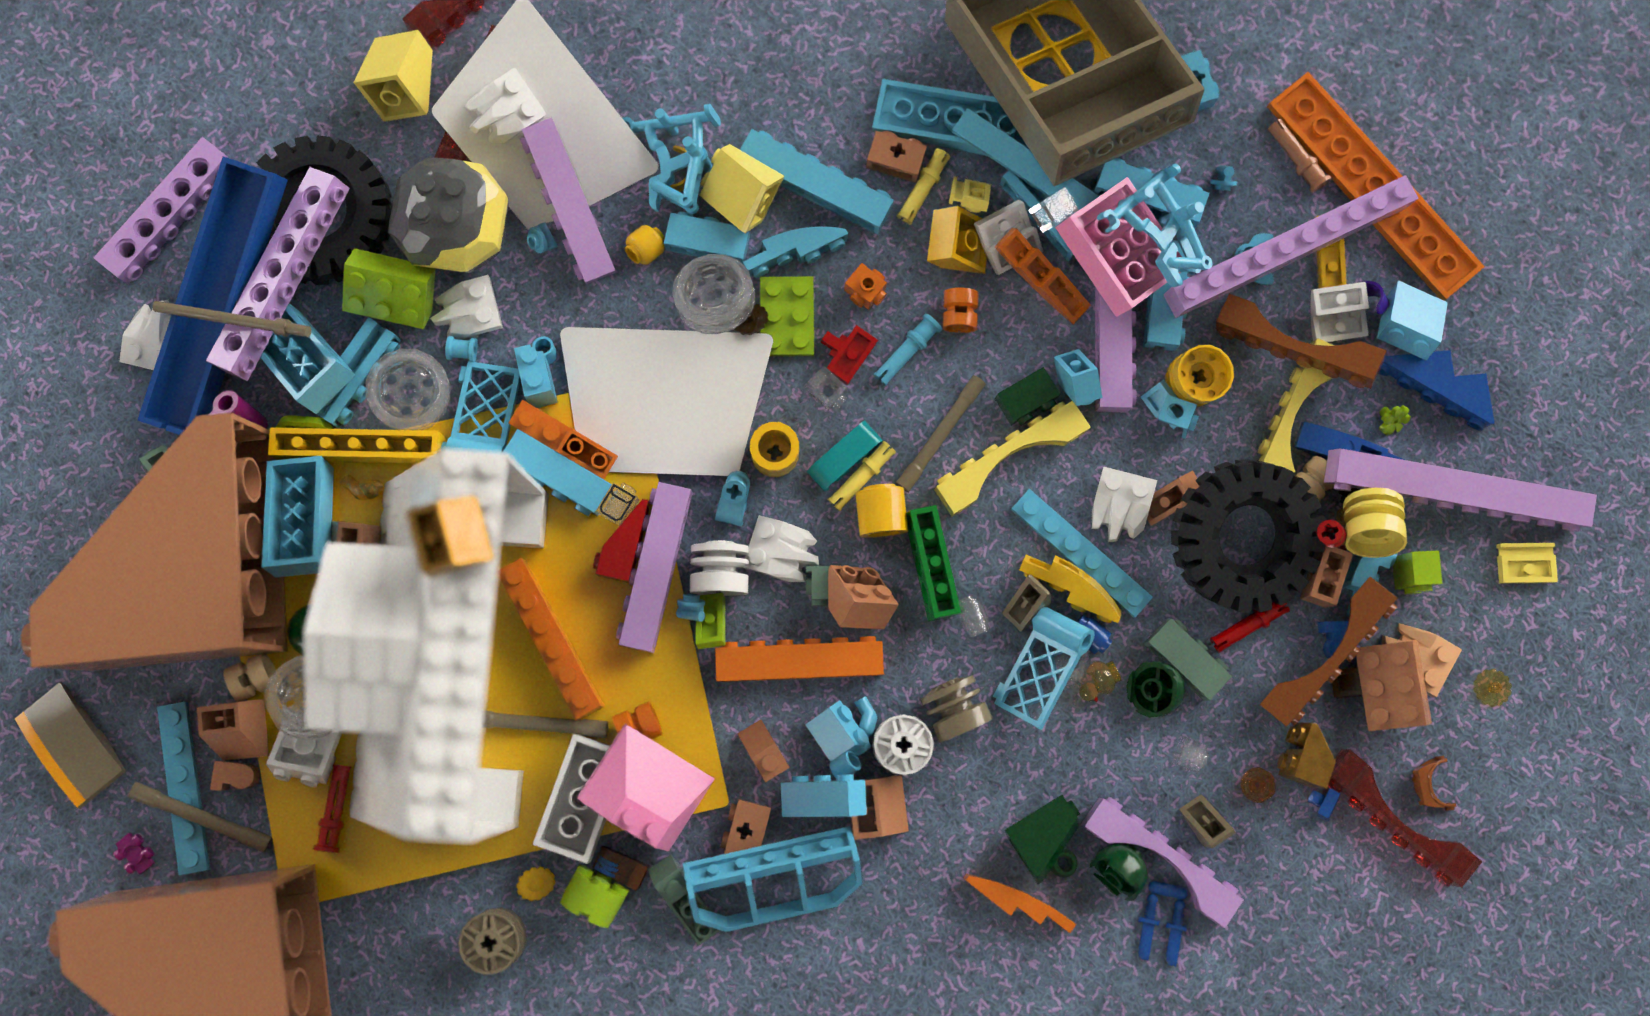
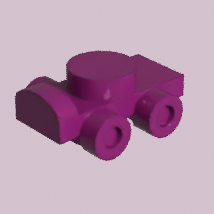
[113,832,155,875]

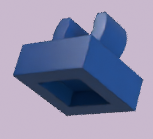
[1308,788,1340,821]

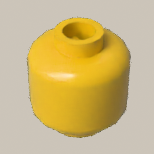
[625,225,665,265]

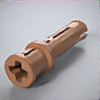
[1268,119,1332,193]

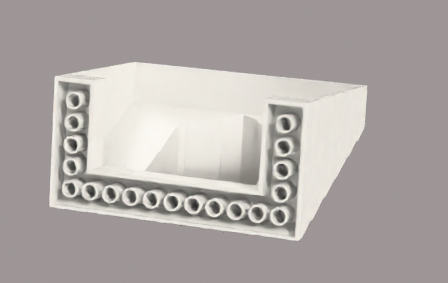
[304,449,549,843]

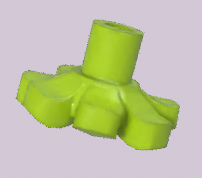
[1379,405,1411,436]

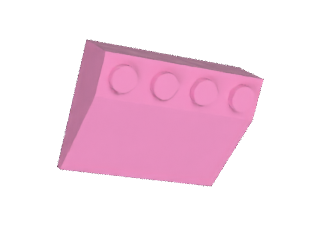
[1055,177,1182,317]

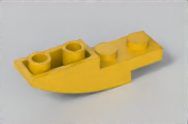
[1019,555,1122,623]

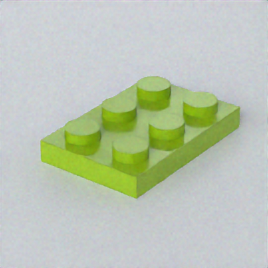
[760,276,814,357]

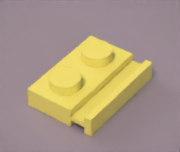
[948,176,991,213]
[1496,543,1558,584]

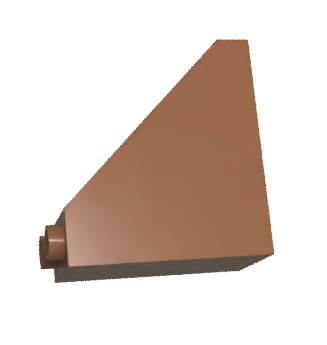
[21,413,288,671]
[48,864,331,1016]

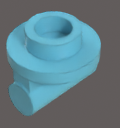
[1210,165,1237,191]
[527,222,558,253]
[676,594,705,621]

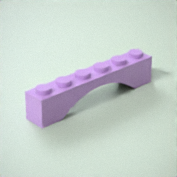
[1081,797,1244,928]

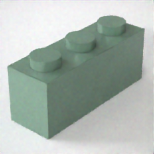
[1143,618,1232,701]

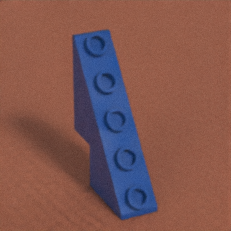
[1378,350,1495,431]

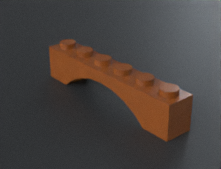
[1216,294,1387,389]
[1260,577,1398,727]

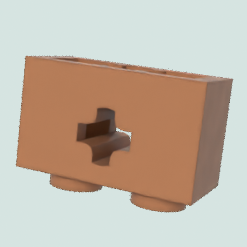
[866,131,927,183]
[1300,545,1353,608]
[720,799,772,854]

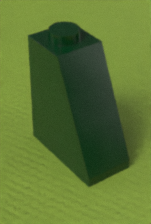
[1005,795,1080,885]

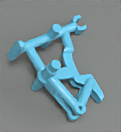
[622,104,721,215]
[1097,164,1212,287]

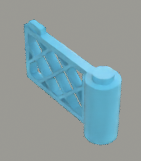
[441,361,521,452]
[993,607,1094,730]

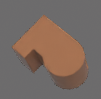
[210,761,260,791]

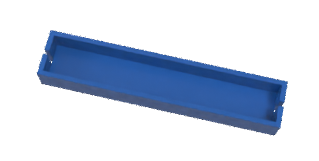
[138,156,288,435]

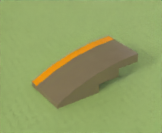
[15,682,126,809]

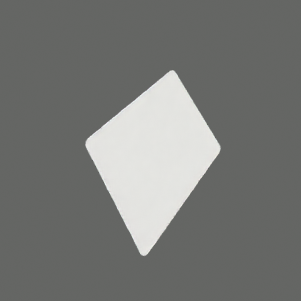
[432,0,658,230]
[560,327,773,476]

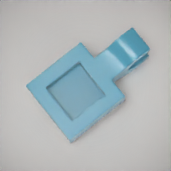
[1141,380,1183,429]

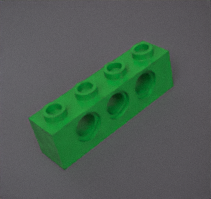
[906,505,961,622]

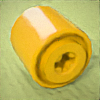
[750,422,799,477]
[855,484,908,538]

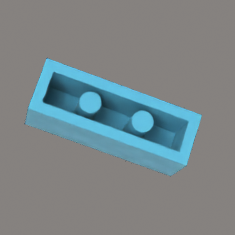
[664,211,750,266]
[781,774,867,817]

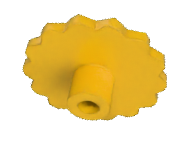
[516,866,556,902]

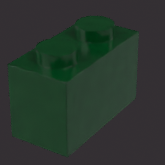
[995,367,1060,426]

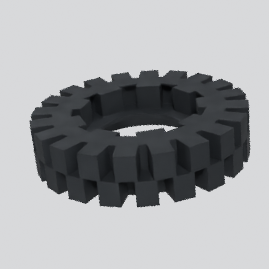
[256,135,393,285]
[1171,459,1325,613]

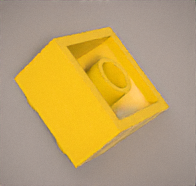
[927,206,987,274]

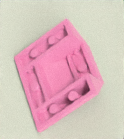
[577,724,715,852]

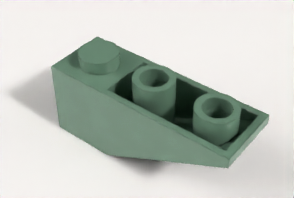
[648,854,720,946]

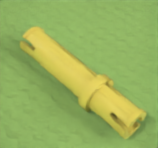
[897,148,950,225]
[827,441,896,511]

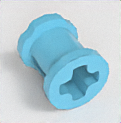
[445,336,478,362]

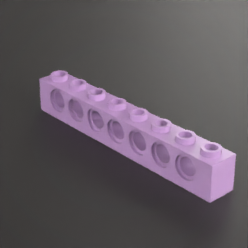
[206,167,350,381]

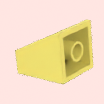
[353,30,432,122]
[699,144,784,233]

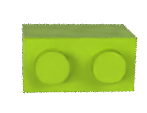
[1393,551,1443,595]

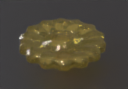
[1473,669,1512,707]

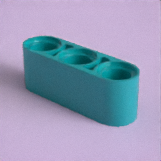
[807,421,883,492]

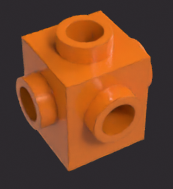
[844,263,887,310]

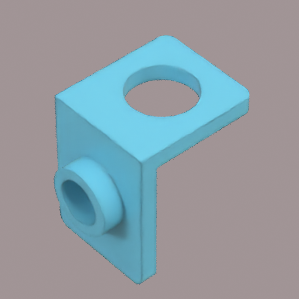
[1158,395,1199,439]

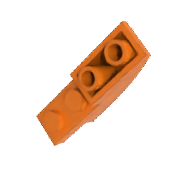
[508,399,618,479]

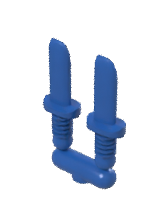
[1138,881,1188,967]

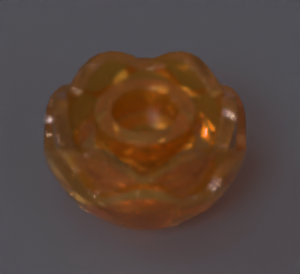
[1240,767,1275,803]

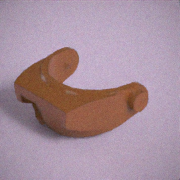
[1412,756,1456,811]

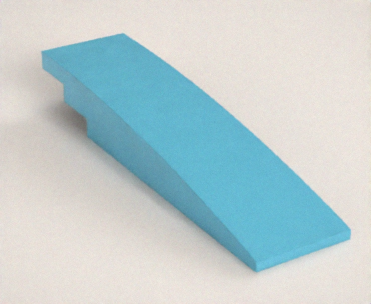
[872,79,1029,156]

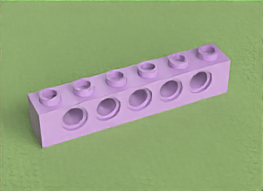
[94,137,228,284]

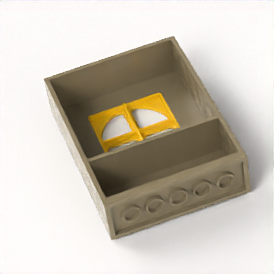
[945,0,1205,186]

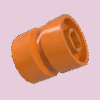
[942,287,979,333]
[612,701,663,739]

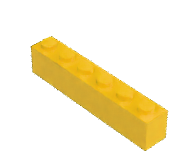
[268,428,445,464]

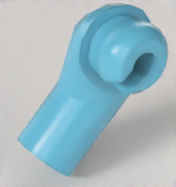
[854,696,877,737]

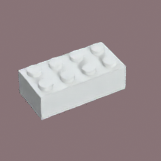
[533,734,610,864]

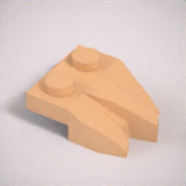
[1382,623,1462,697]

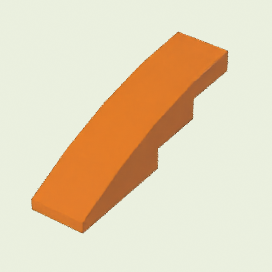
[995,228,1091,324]
[963,874,1077,933]

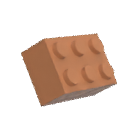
[1356,640,1432,731]

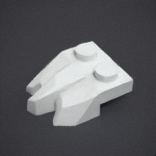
[463,68,547,144]
[430,275,503,340]
[119,300,171,370]
[1092,467,1157,542]
[743,515,819,582]

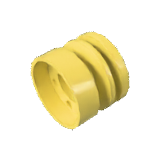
[1343,488,1407,558]

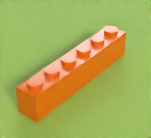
[498,558,605,720]
[715,636,884,682]

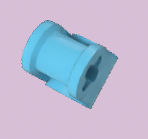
[715,471,750,527]

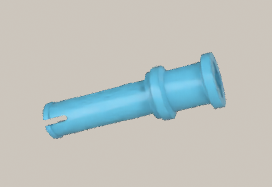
[873,313,943,386]

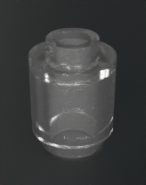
[958,595,990,638]

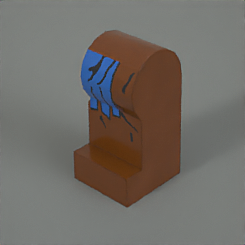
[592,846,650,891]

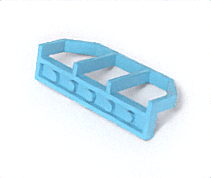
[683,826,863,932]

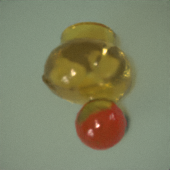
[1079,661,1122,702]

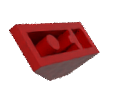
[593,499,651,583]

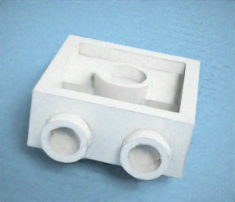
[266,712,343,787]

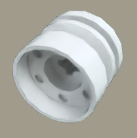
[690,541,749,596]
[872,715,934,775]

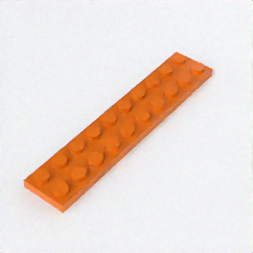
[1267,72,1485,301]

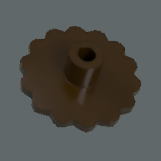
[732,304,768,335]

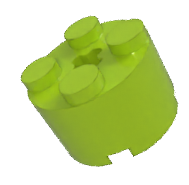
[560,864,629,928]

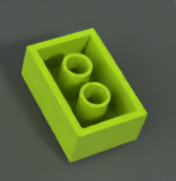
[342,248,436,329]

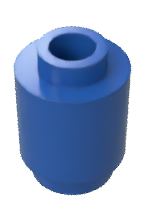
[1076,614,1112,654]

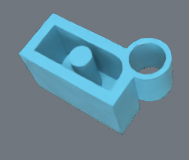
[514,336,558,408]
[805,700,872,778]

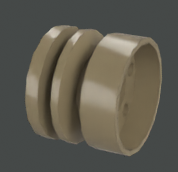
[920,675,993,743]
[459,907,527,975]

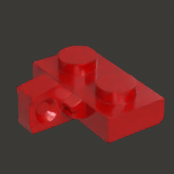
[820,325,878,385]

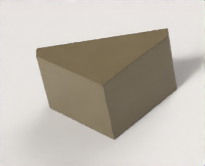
[1002,574,1052,632]
[1179,794,1235,849]

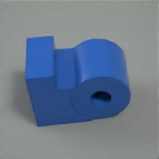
[1318,621,1348,660]

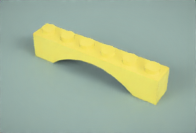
[1258,338,1334,473]
[935,401,1091,517]

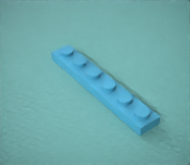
[1011,489,1153,618]
[157,702,210,875]

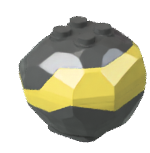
[388,157,509,273]

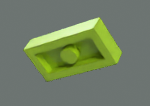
[695,592,725,649]

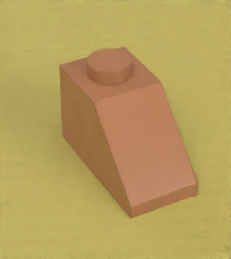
[1147,470,1199,526]
[738,719,790,783]

